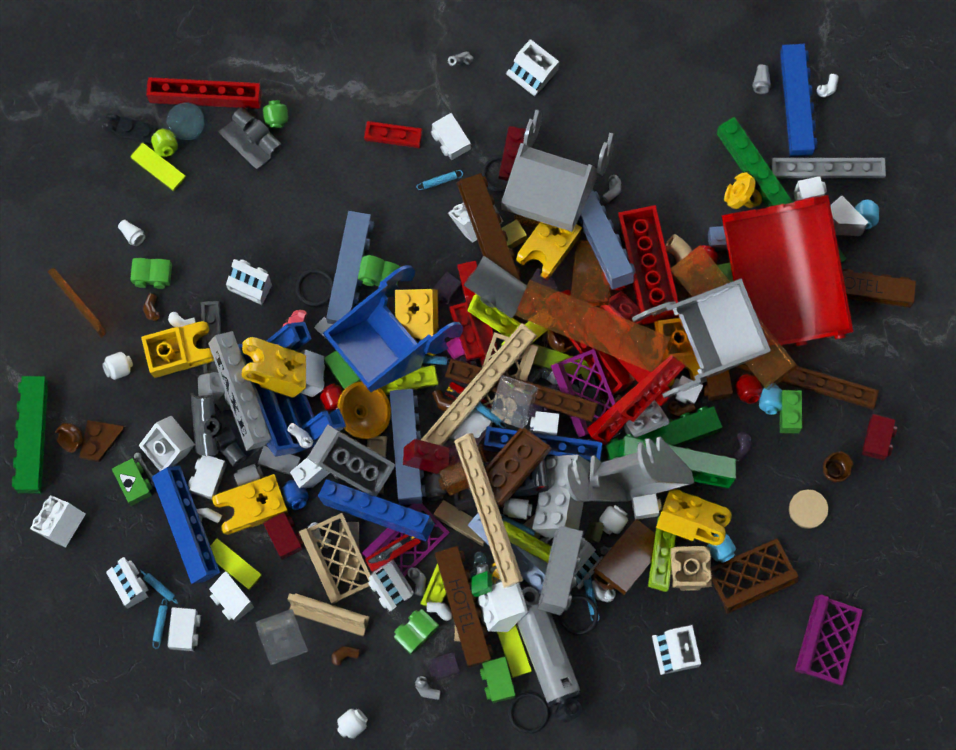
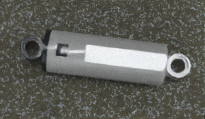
[517,587,582,722]

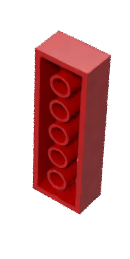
[618,205,679,325]

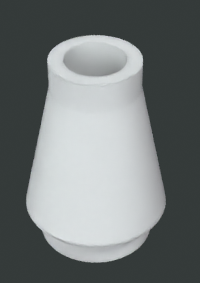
[118,220,145,246]

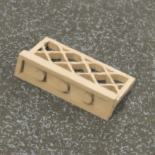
[482,332,538,421]
[299,513,370,604]
[288,593,370,637]

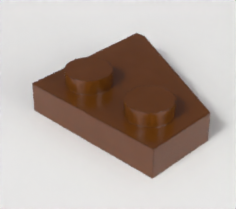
[80,420,125,462]

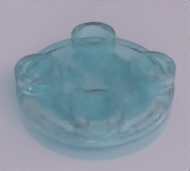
[167,103,205,140]

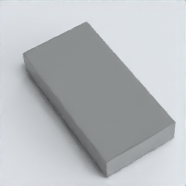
[257,446,301,476]

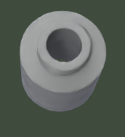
[234,464,264,487]
[503,498,532,519]

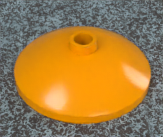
[337,381,391,439]

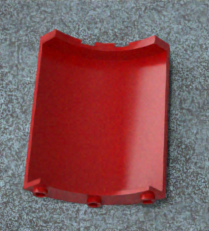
[722,195,853,347]

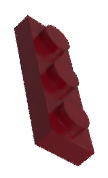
[498,126,526,181]

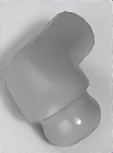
[415,676,441,700]

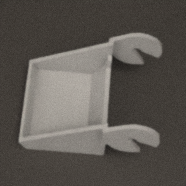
[501,109,616,232]
[632,279,771,398]
[564,437,694,502]

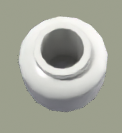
[103,352,133,380]
[599,505,628,535]
[337,709,367,739]

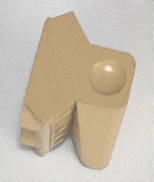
[671,546,712,591]

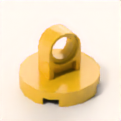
[724,172,762,209]

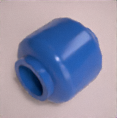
[281,480,309,510]

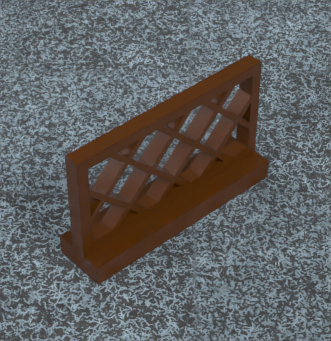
[711,538,799,614]

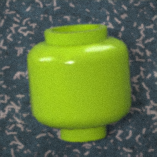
[151,129,178,157]

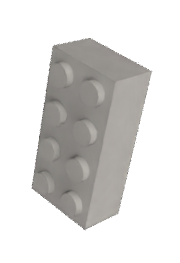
[307,425,395,497]
[532,455,591,538]
[537,526,585,615]

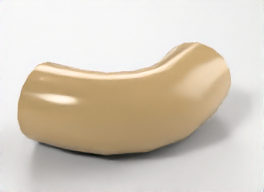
[665,234,695,286]

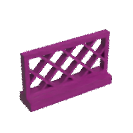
[551,349,615,438]
[361,503,450,577]
[795,594,863,686]

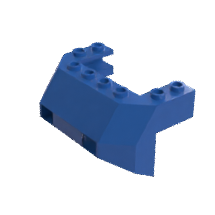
[238,322,346,457]

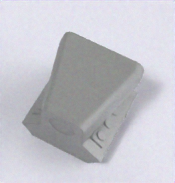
[198,372,232,413]

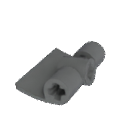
[218,107,282,169]
[464,256,530,318]
[191,393,220,456]
[211,409,262,467]

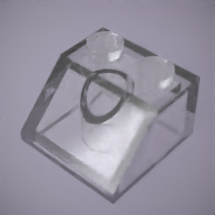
[491,375,538,429]
[255,609,308,665]

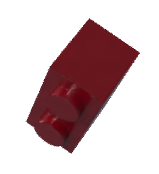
[861,414,897,460]
[403,439,449,474]
[263,512,304,560]

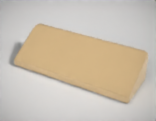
[433,500,486,546]

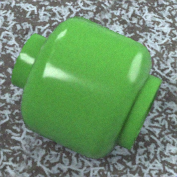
[263,100,288,128]

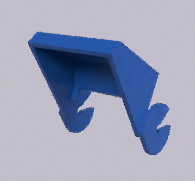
[323,265,463,392]

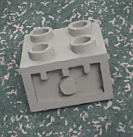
[624,400,670,438]

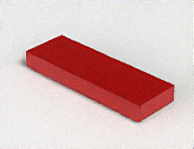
[364,121,422,148]
[449,301,485,361]

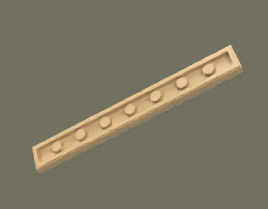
[421,323,537,446]
[454,433,523,588]

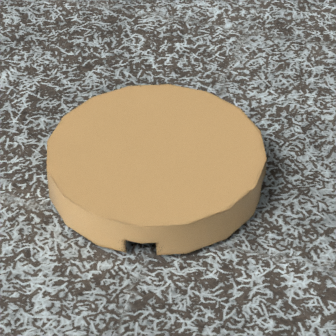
[789,489,828,529]

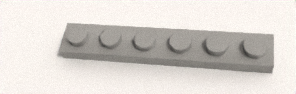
[771,158,886,178]

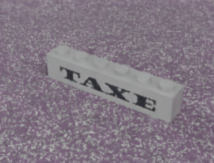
[208,331,271,451]

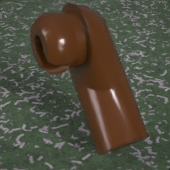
[143,293,160,321]
[432,389,455,411]
[667,401,696,418]
[331,646,360,665]

